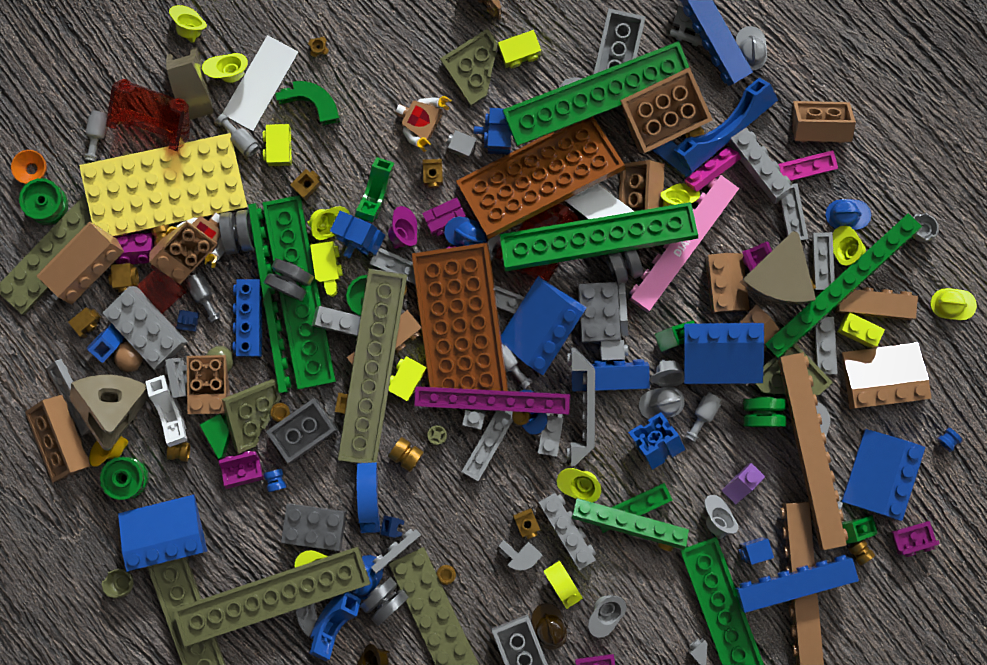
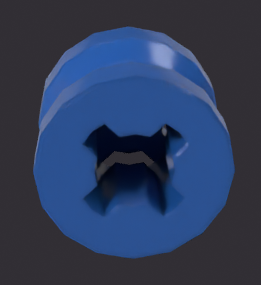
[937,428,963,452]

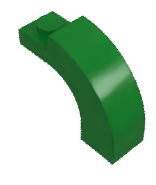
[275,81,341,126]
[355,157,395,222]

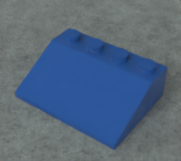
[501,276,587,375]
[683,323,764,384]
[841,429,926,521]
[118,494,207,572]

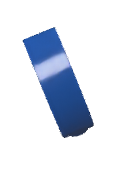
[357,462,380,533]
[309,592,361,661]

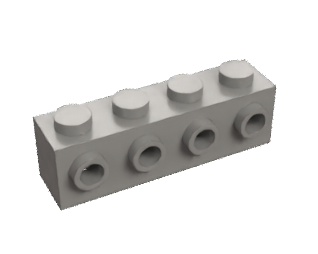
[729,128,792,204]
[538,492,596,570]

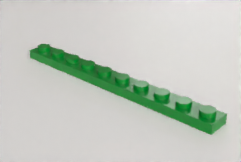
[248,203,291,394]
[765,213,922,358]

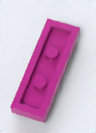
[684,147,741,192]
[778,150,838,181]

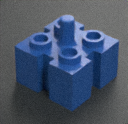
[473,108,512,155]
[330,211,386,259]
[628,412,686,470]

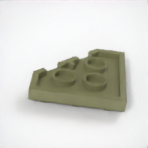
[440,28,498,107]
[754,344,833,396]
[221,379,281,454]

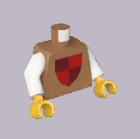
[395,96,452,152]
[166,212,225,268]

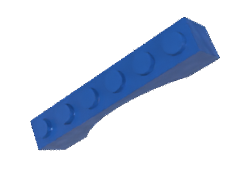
[673,78,778,172]

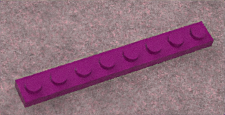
[415,386,570,414]

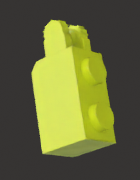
[310,241,343,297]

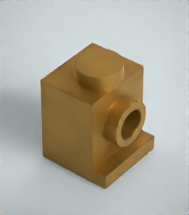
[423,159,443,188]
[290,169,321,201]
[68,307,101,338]
[513,508,540,539]

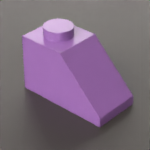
[722,463,765,504]

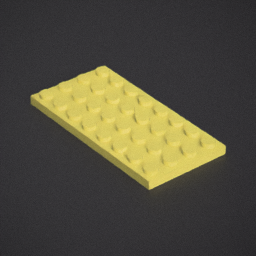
[79,133,248,237]

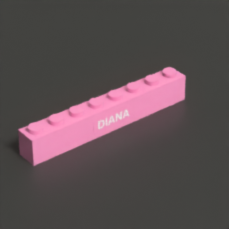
[629,175,739,313]

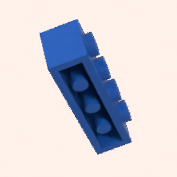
[233,279,262,358]
[571,359,650,391]

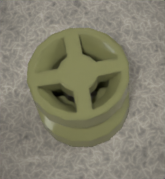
[427,425,447,445]

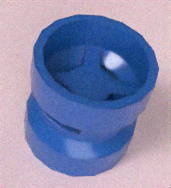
[263,469,287,492]

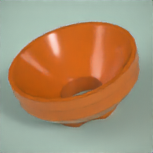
[11,150,47,184]

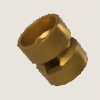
[388,437,424,472]

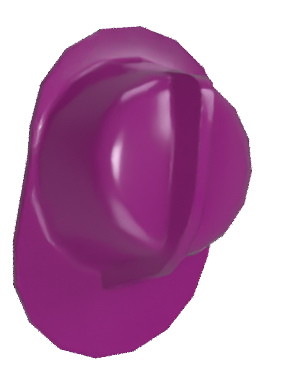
[388,206,417,249]

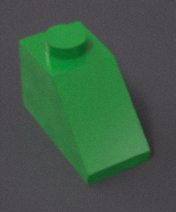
[655,320,695,352]
[200,414,231,459]
[842,515,878,544]

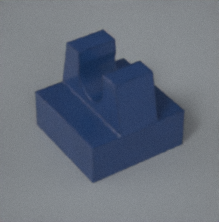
[176,310,200,332]
[380,515,405,538]

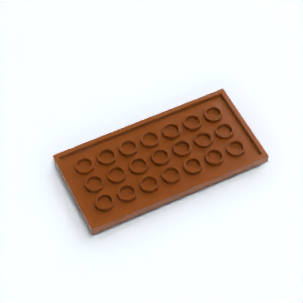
[456,117,626,239]
[412,243,508,391]

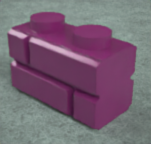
[422,197,466,237]

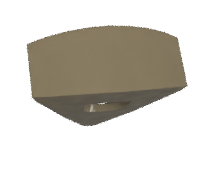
[166,46,214,120]
[740,231,816,305]
[70,375,148,451]

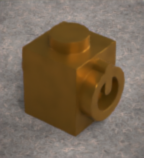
[109,263,139,293]

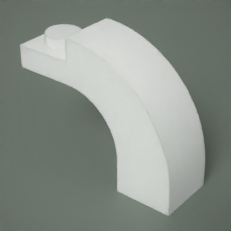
[146,375,187,447]

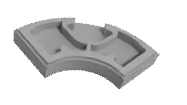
[618,283,629,336]
[296,603,318,637]

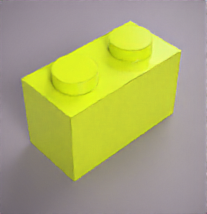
[498,30,541,68]
[263,124,292,166]
[837,313,885,349]
[388,356,427,402]

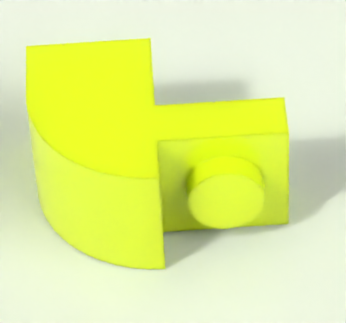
[544,561,583,609]

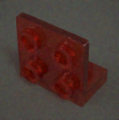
[137,265,186,314]

